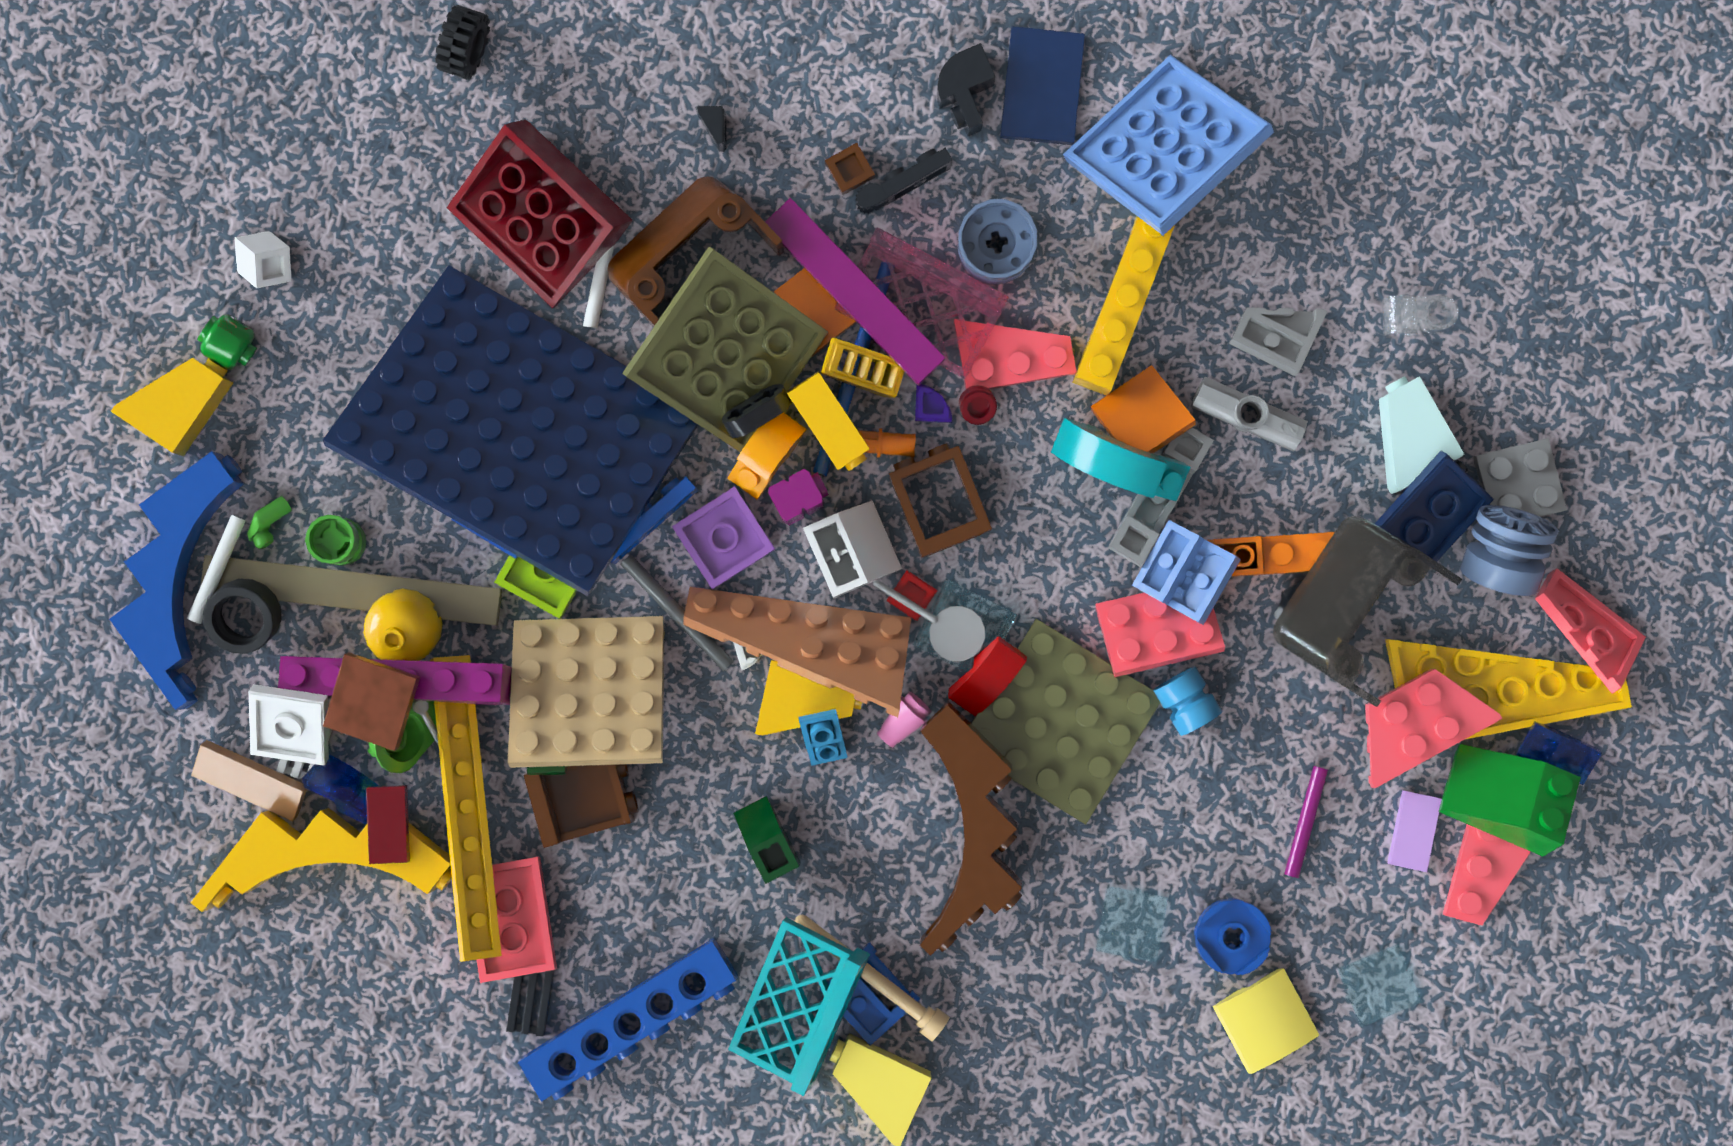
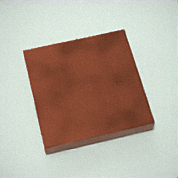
[323,653,420,751]

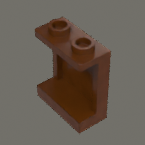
[523,764,639,848]

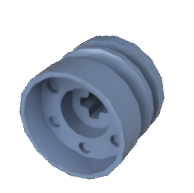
[958,199,1037,284]
[1460,505,1559,596]

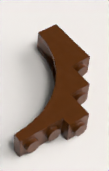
[920,701,1022,956]

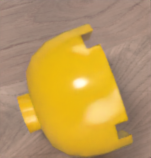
[363,589,442,661]

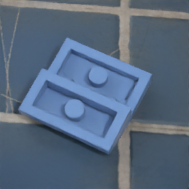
[1132,520,1241,625]

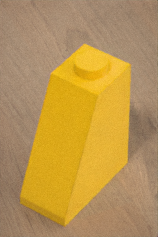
[111,358,233,456]
[787,371,869,471]
[755,660,862,736]

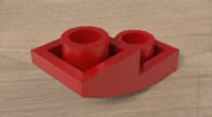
[948,636,1027,717]

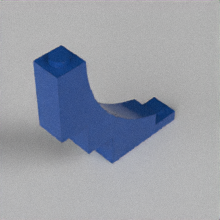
[109,451,244,710]

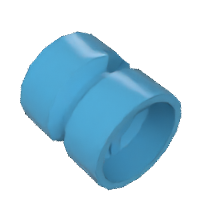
[1153,666,1223,736]

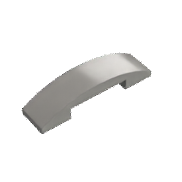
[1108,427,1214,567]

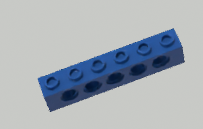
[518,937,738,1102]

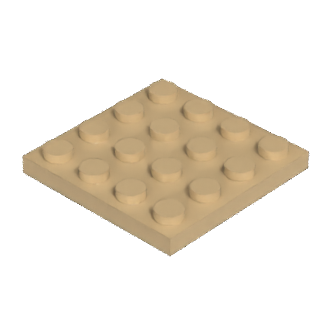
[508,616,664,768]

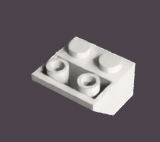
[803,501,902,598]

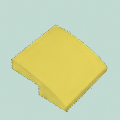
[1213,968,1319,1074]

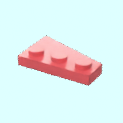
[954,319,1077,389]
[1443,824,1531,926]

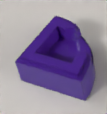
[915,384,952,423]

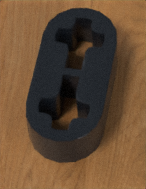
[722,384,792,438]

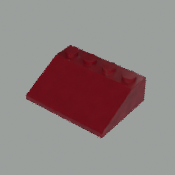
[446,119,633,309]

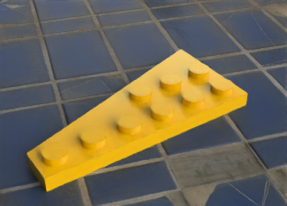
[1385,639,1632,739]

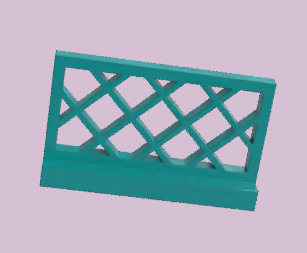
[728,917,871,1096]

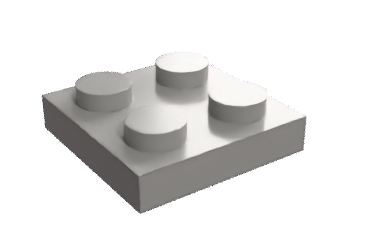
[1473,438,1567,517]

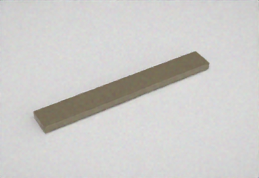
[201,555,502,626]

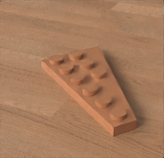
[683,587,911,718]

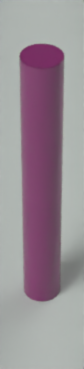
[1284,766,1328,878]

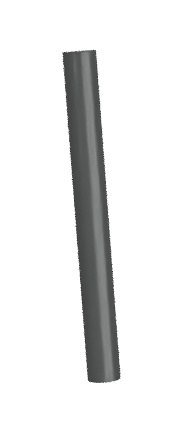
[620,555,734,672]

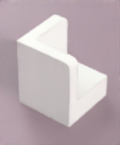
[235,231,291,288]

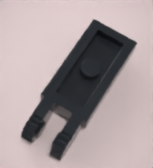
[855,147,952,215]

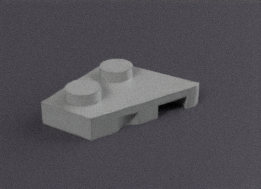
[1229,308,1327,376]

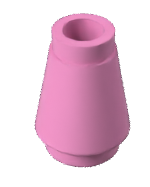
[877,692,931,748]

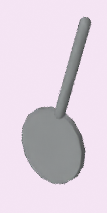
[873,580,985,662]

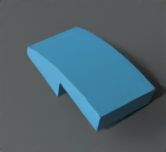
[799,709,848,766]

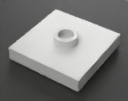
[248,684,329,766]

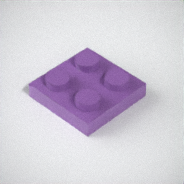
[672,486,776,590]

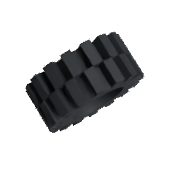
[435,5,490,80]

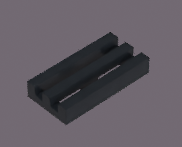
[506,970,554,1037]

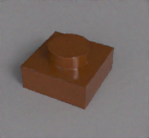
[825,143,875,195]

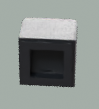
[695,106,727,152]

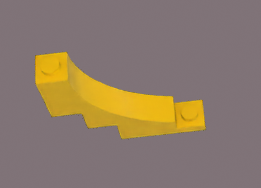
[191,808,452,912]

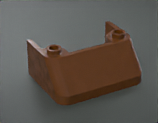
[607,176,785,327]

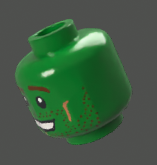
[197,314,257,370]

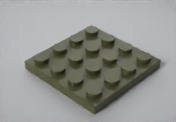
[623,247,828,452]
[971,619,1160,825]

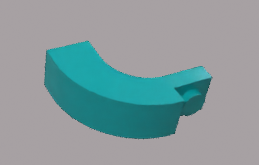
[1051,418,1191,501]

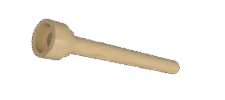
[795,915,950,1042]

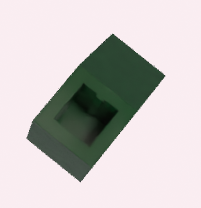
[733,796,801,884]

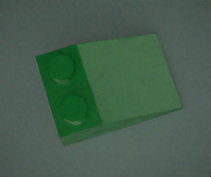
[1438,744,1581,857]

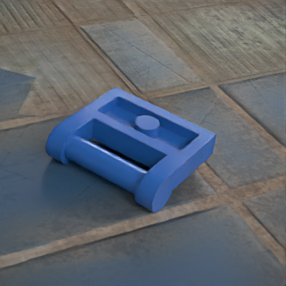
[819,942,920,1046]

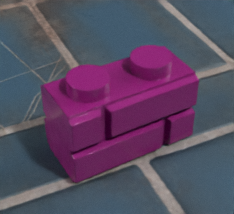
[768,469,829,526]

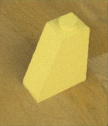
[829,1033,931,1146]

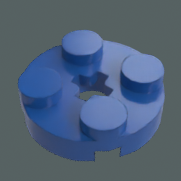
[1194,898,1271,975]

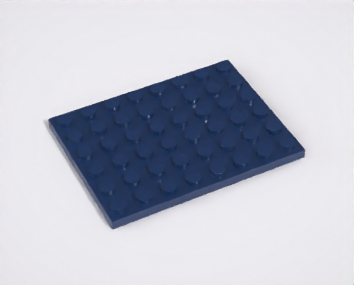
[323,265,698,596]

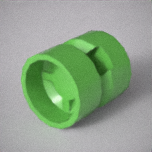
[305,515,366,566]

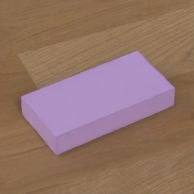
[1387,790,1442,872]

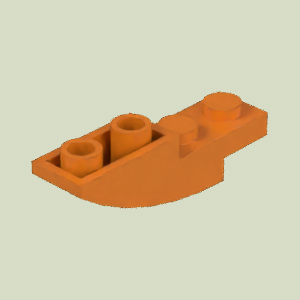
[1207,531,1341,577]

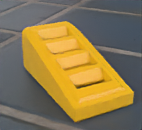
[821,338,904,398]

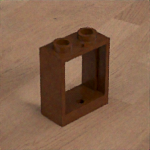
[889,443,992,559]

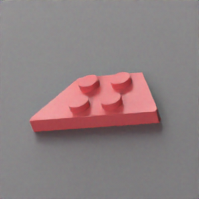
[1365,669,1502,788]

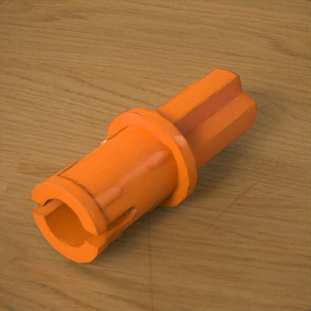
[858,428,916,458]

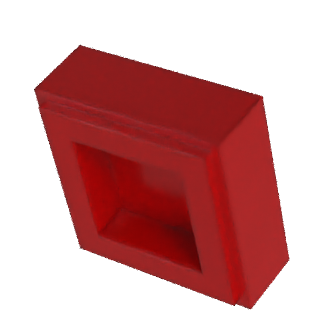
[886,570,938,621]

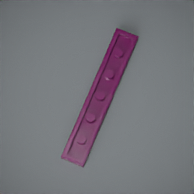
[765,198,946,386]

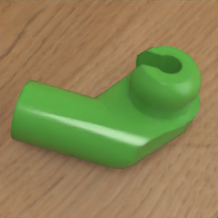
[247,496,292,549]

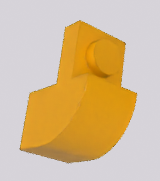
[727,412,807,500]

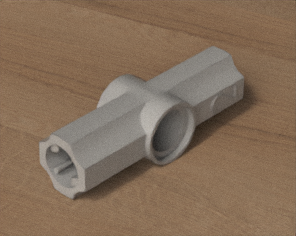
[1191,377,1308,452]

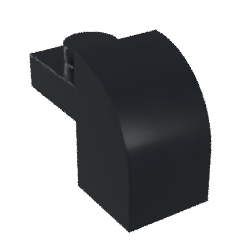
[937,43,995,137]

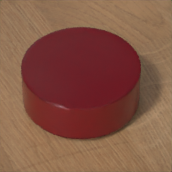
[959,385,997,425]

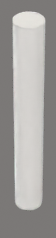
[583,246,614,329]
[187,515,246,624]

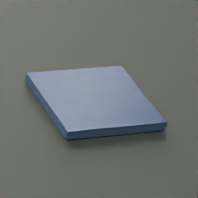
[1063,55,1274,236]

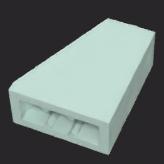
[1379,376,1465,494]

